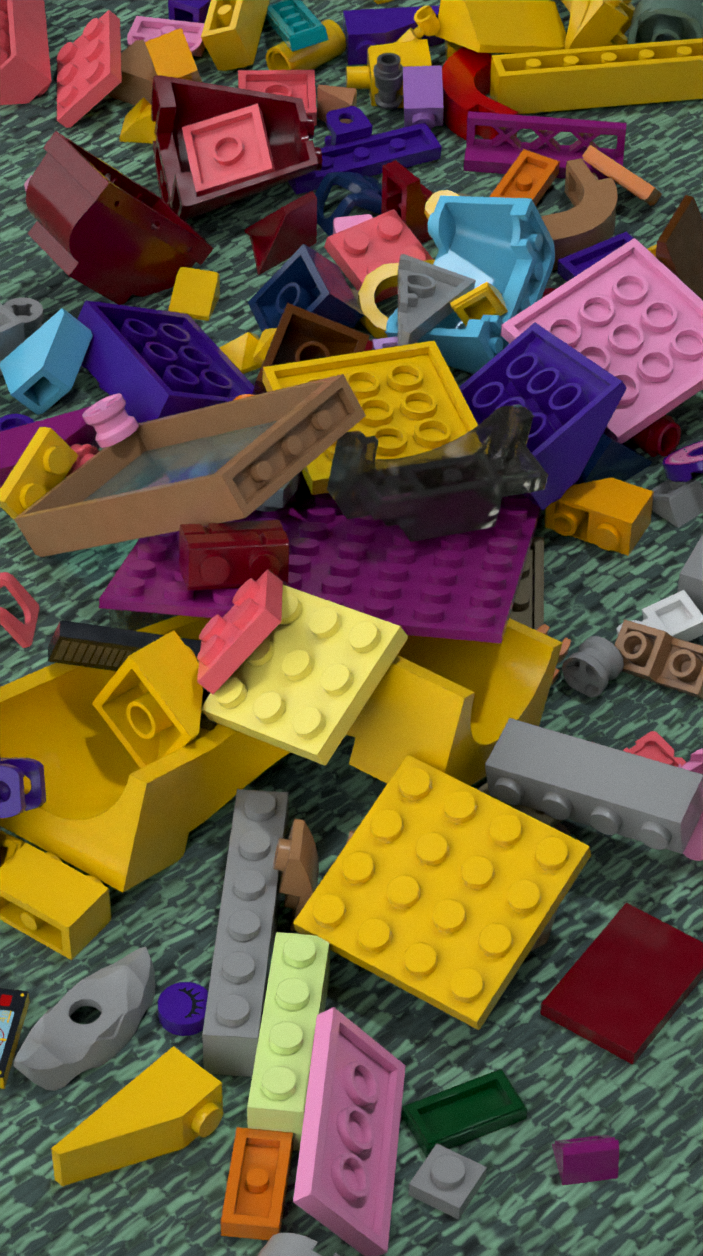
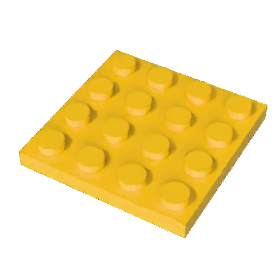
[262,340,491,495]
[293,754,591,1030]

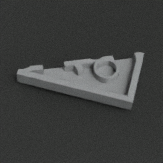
[398,254,476,346]

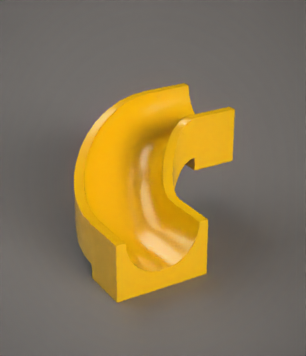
[0,615,563,893]

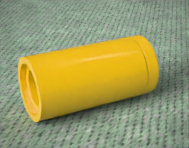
[266,19,346,70]

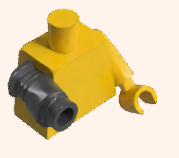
[346,5,440,110]

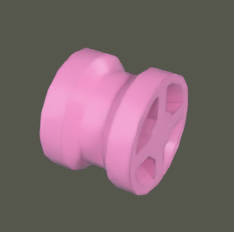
[82,393,139,448]

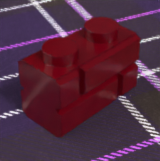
[179,520,289,591]

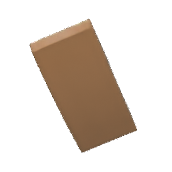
[614,619,703,699]
[273,818,319,931]

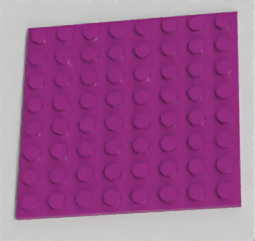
[99,465,541,643]

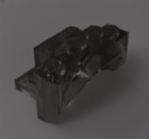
[327,404,548,542]

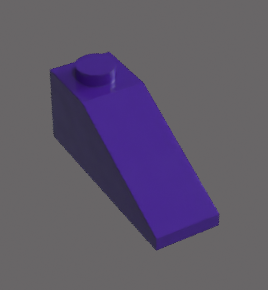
[343,5,445,65]

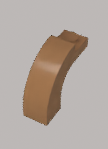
[541,158,618,271]

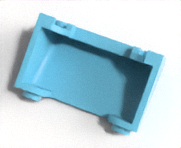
[385,196,555,374]

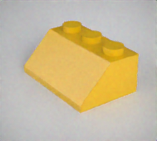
[435,0,567,53]

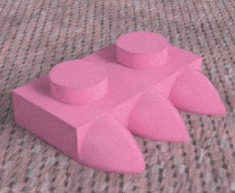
[127,16,205,57]

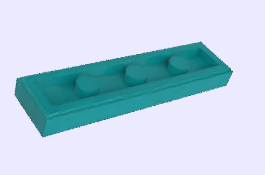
[266,0,329,52]

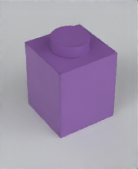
[403,65,444,129]

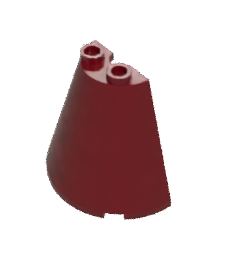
[151,75,322,221]

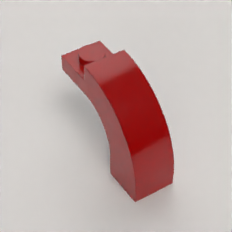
[442,47,518,141]

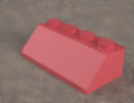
[0,0,52,105]

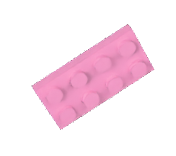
[293,1007,406,1256]

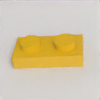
[0,427,79,522]

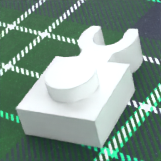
[616,590,703,642]

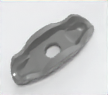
[13,947,155,1091]

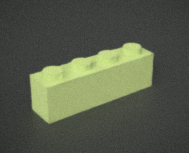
[247,932,330,1151]

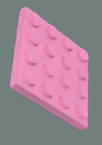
[501,238,703,444]

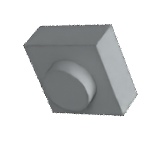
[408,1144,487,1219]

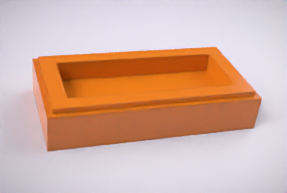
[582,145,662,206]

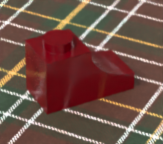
[381,160,433,244]

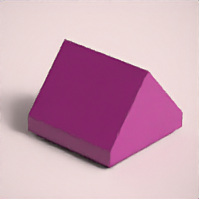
[552,1134,619,1186]

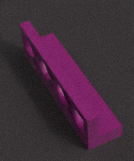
[463,111,627,180]

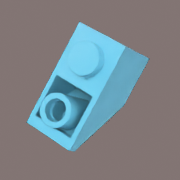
[0,308,93,415]

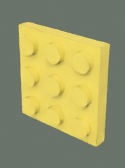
[201,585,408,766]

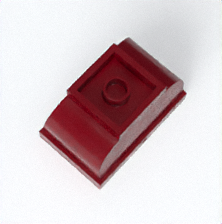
[26,131,214,305]

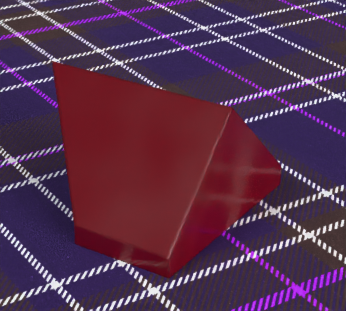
[244,191,317,275]

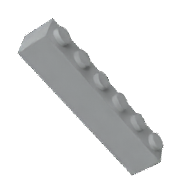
[202,789,289,1077]

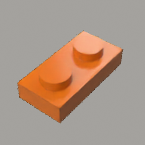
[489,149,560,206]
[221,1127,293,1241]

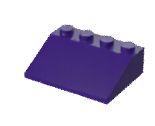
[77,300,254,423]
[459,322,627,510]

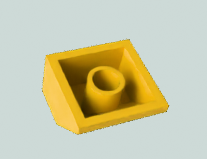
[92,630,203,768]

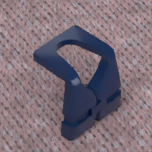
[315,172,382,236]

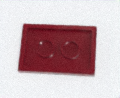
[540,903,703,1065]

